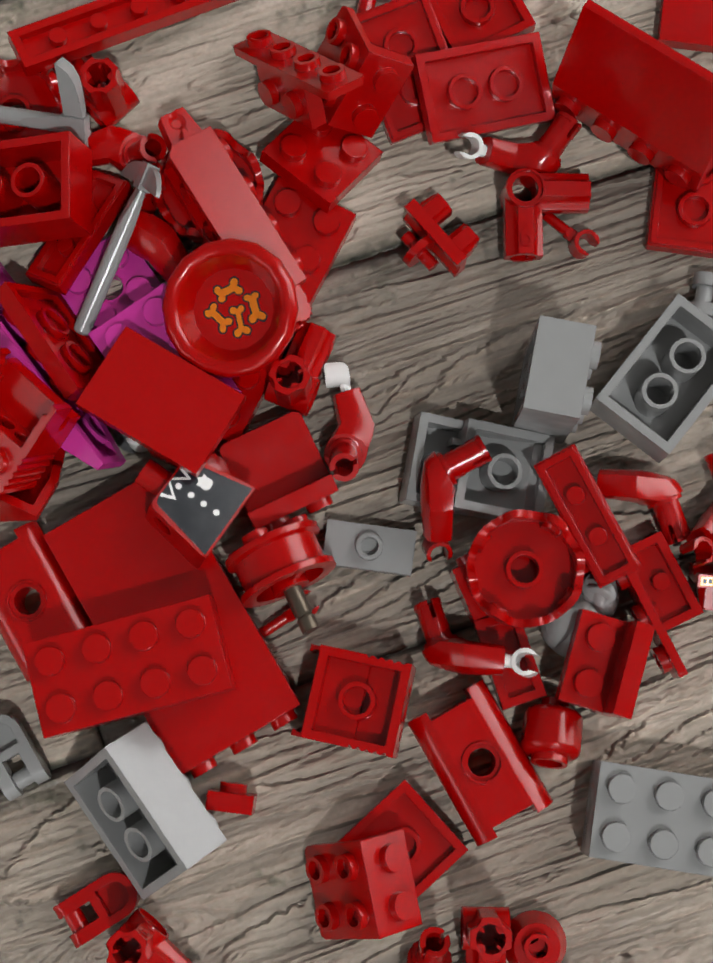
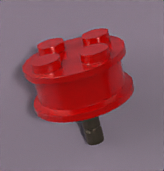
[225,514,336,635]

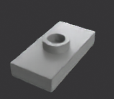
[323,519,417,577]

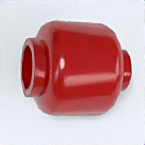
[521,697,583,769]

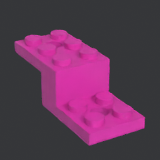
[61,235,241,393]

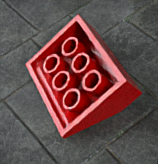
[551,0,713,192]

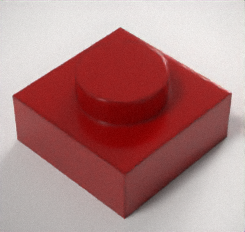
[205,781,257,815]

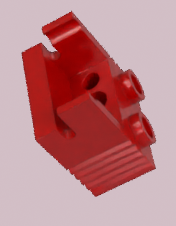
[0,348,81,495]
[291,644,416,759]

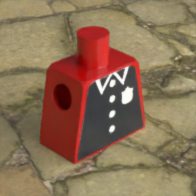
[135,459,255,569]

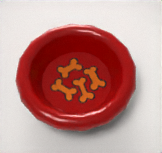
[162,238,299,378]

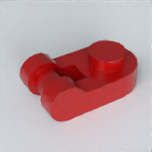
[53,871,140,949]

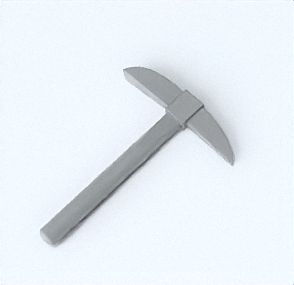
[0,57,91,147]
[73,161,162,336]

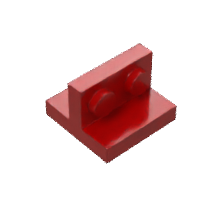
[555,609,656,719]

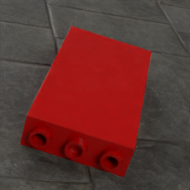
[43,466,302,779]

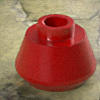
[506,910,567,963]

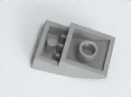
[398,411,555,520]

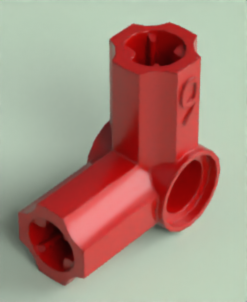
[52,54,140,128]
[499,168,591,262]
[264,322,336,416]
[460,906,512,963]
[106,908,192,963]

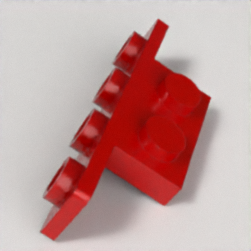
[233,30,364,130]
[616,531,704,679]

